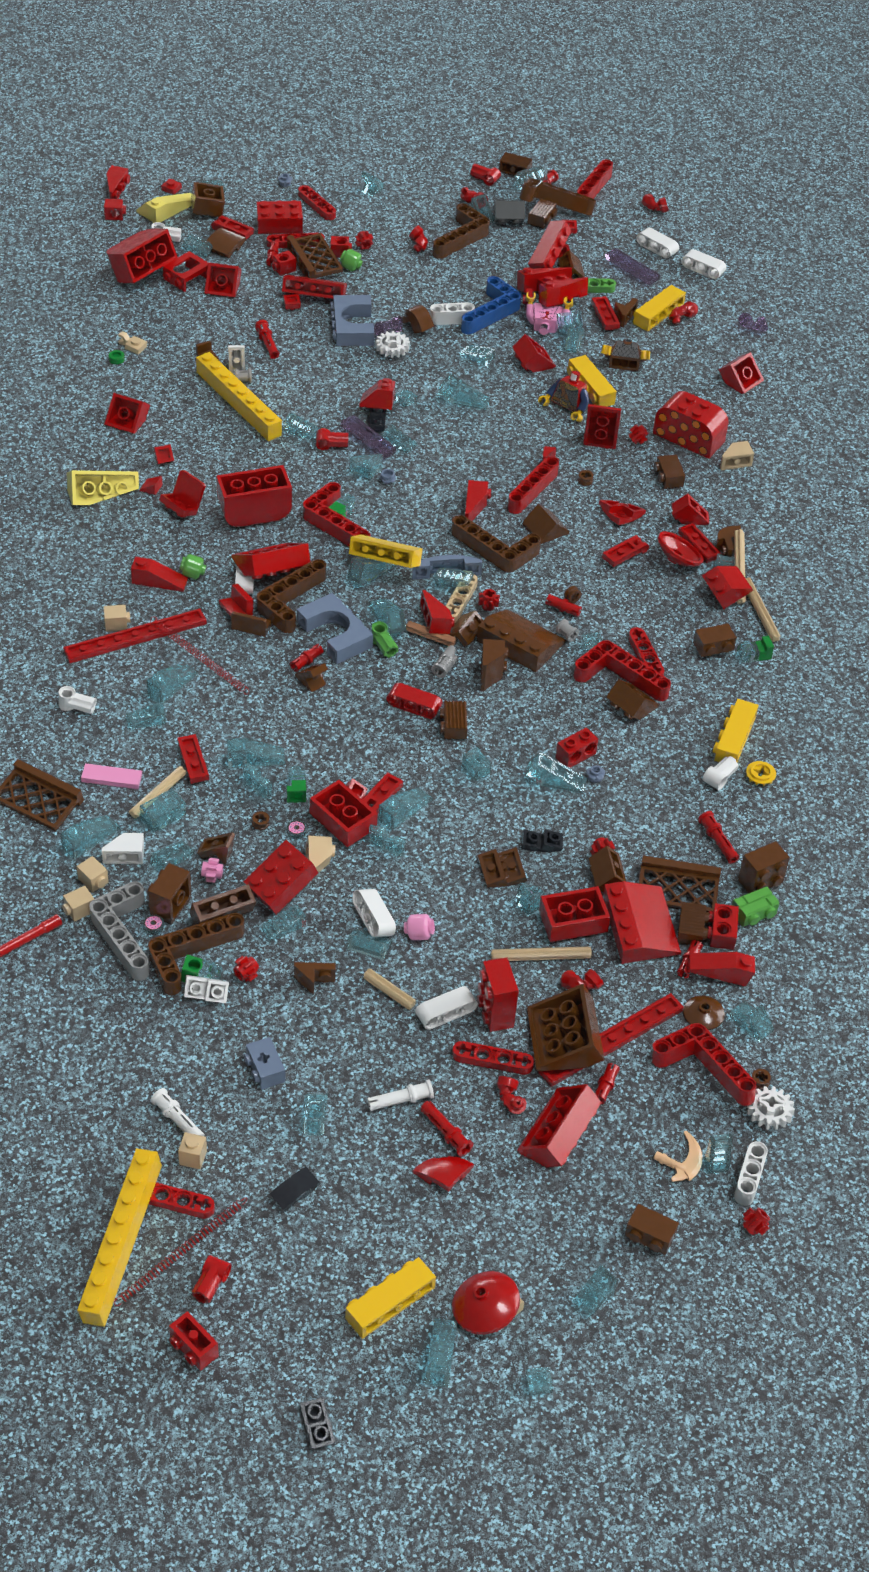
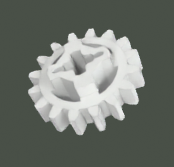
[376,331,410,358]
[747,1086,795,1130]

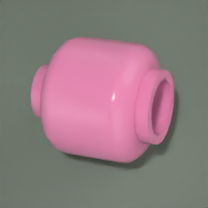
[404,914,435,941]

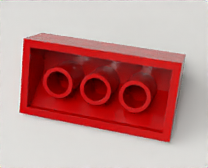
[231,543,311,579]
[517,1084,602,1167]

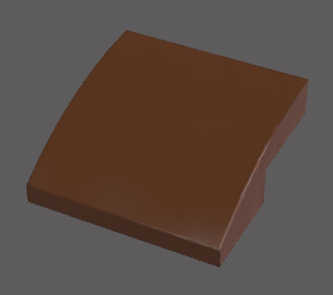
[203,228,246,258]
[478,847,527,887]

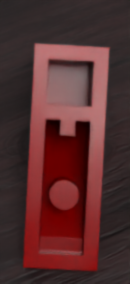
[465,480,491,521]
[131,556,188,592]
[420,590,455,634]
[688,952,755,987]

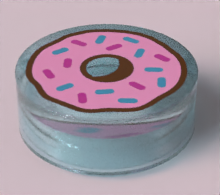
[287,820,307,839]
[143,915,164,935]

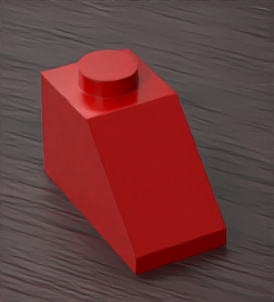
[672,493,710,525]

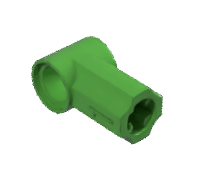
[371,621,399,658]

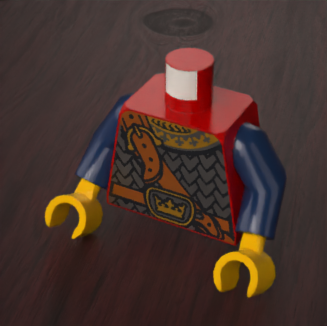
[538,371,590,422]

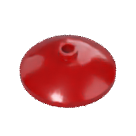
[658,531,704,567]
[452,1271,520,1335]

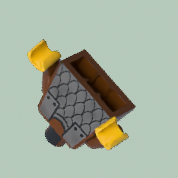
[601,339,650,371]

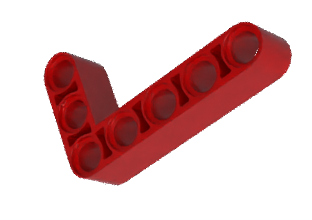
[303,482,371,547]
[573,640,671,701]
[652,1023,756,1106]

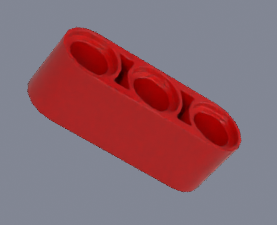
[386,683,443,719]

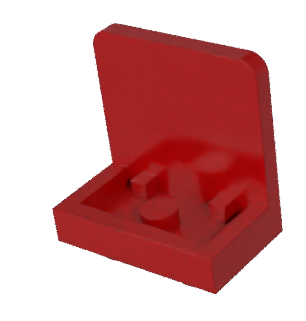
[159,470,206,517]

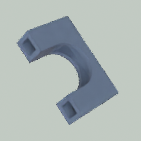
[330,295,374,346]
[297,593,373,664]

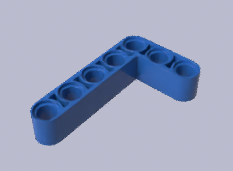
[461,276,521,335]

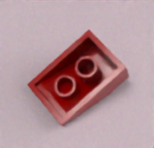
[583,404,621,450]

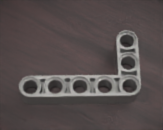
[89,881,149,981]

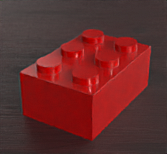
[257,200,303,234]
[309,780,378,848]
[243,840,319,915]
[539,886,610,942]
[477,957,519,1032]

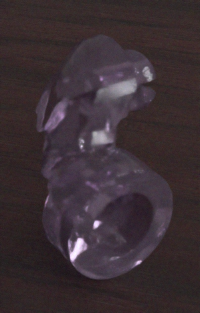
[738,312,768,332]
[374,316,403,336]

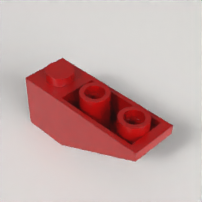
[106,165,130,199]

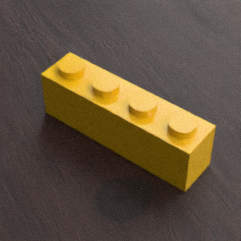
[633,285,686,332]
[567,355,617,407]
[349,535,423,568]
[713,699,759,763]
[345,1257,436,1339]

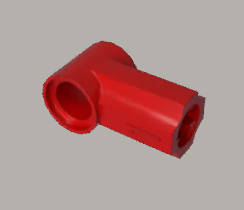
[470,164,501,186]
[316,428,348,450]
[192,1255,232,1304]

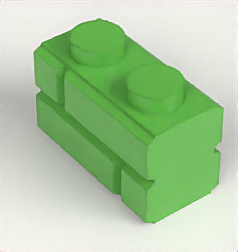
[732,887,779,927]

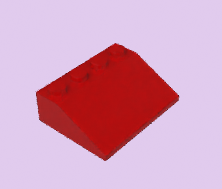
[603,881,681,964]

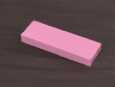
[81,764,142,789]

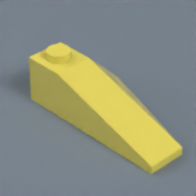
[136,193,192,223]
[67,470,139,505]

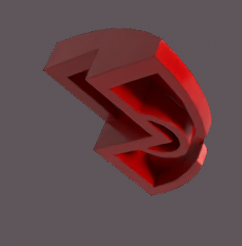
[599,500,646,525]
[413,1156,474,1192]

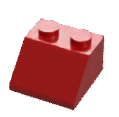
[204,262,241,298]
[512,334,556,373]
[718,352,764,394]
[359,378,396,410]
[104,393,150,434]
[702,566,754,609]

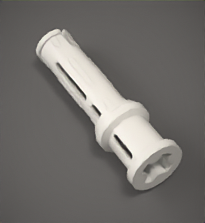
[367,1079,434,1111]
[151,1088,205,1136]

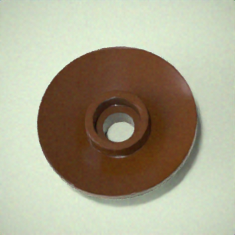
[683,995,725,1030]

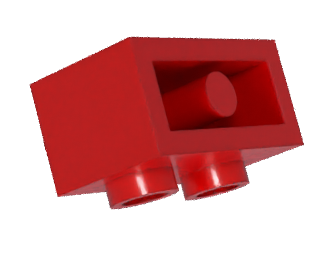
[169,1311,219,1371]

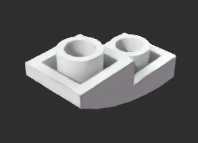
[183,975,229,1003]

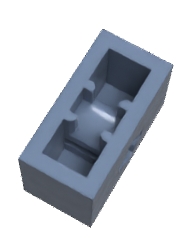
[244,1037,285,1090]

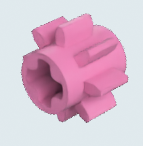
[201,858,224,883]

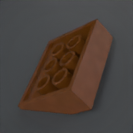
[477,609,566,672]
[527,984,605,1071]

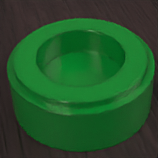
[108,350,125,365]

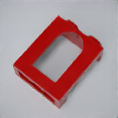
[163,251,208,292]

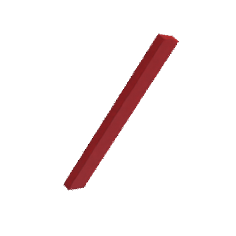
[63,608,207,663]
[539,993,684,1087]

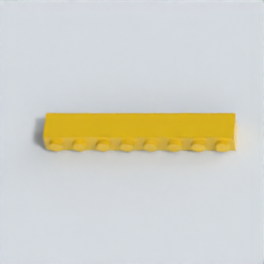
[196,352,282,441]
[77,1148,162,1327]

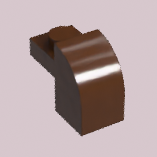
[400,304,434,334]
[715,525,741,563]

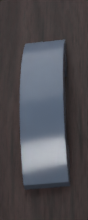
[412,555,482,580]

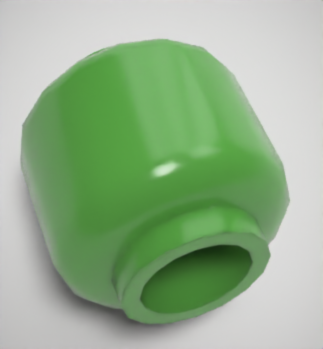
[339,249,363,272]
[179,554,206,579]

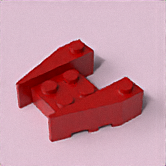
[517,267,588,307]

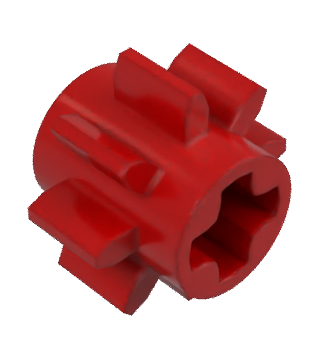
[355,230,374,250]
[629,424,649,444]
[478,589,500,611]
[590,837,615,855]
[233,956,259,982]
[742,1207,770,1235]

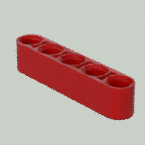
[577,159,613,199]
[508,456,559,514]

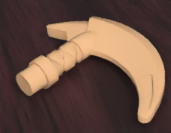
[653,1131,702,1182]

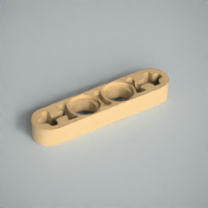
[446,573,478,623]

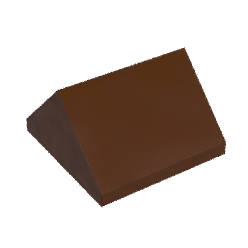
[522,503,569,544]

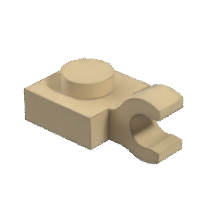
[118,331,147,355]

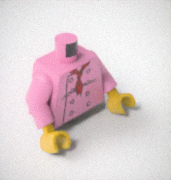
[526,292,573,335]

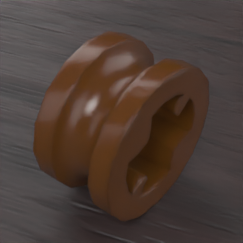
[578,470,594,486]
[564,586,582,603]
[252,811,270,830]
[752,1068,771,1090]

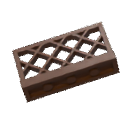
[287,233,343,278]
[0,759,84,831]
[639,855,721,912]

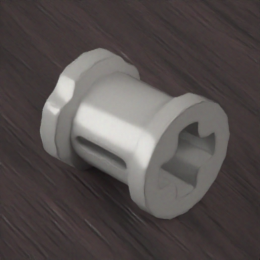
[235,368,252,383]
[556,619,579,642]

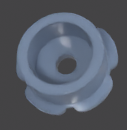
[278,173,292,187]
[380,469,396,484]
[586,765,605,783]

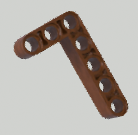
[519,178,596,215]
[432,203,490,259]
[451,515,541,573]
[256,559,327,633]
[148,913,245,995]

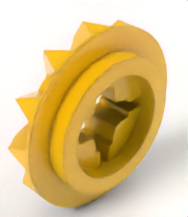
[746,761,776,786]

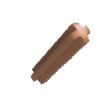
[405,621,456,646]

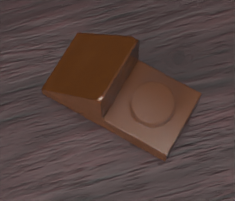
[614,298,638,328]
[295,663,328,692]
[197,832,235,865]
[294,962,336,994]

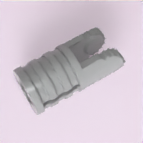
[431,645,458,678]

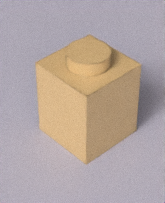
[104,605,131,632]
[76,856,109,893]
[62,886,94,922]
[178,1132,207,1170]

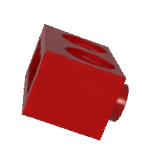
[555,727,598,769]
[707,903,739,950]

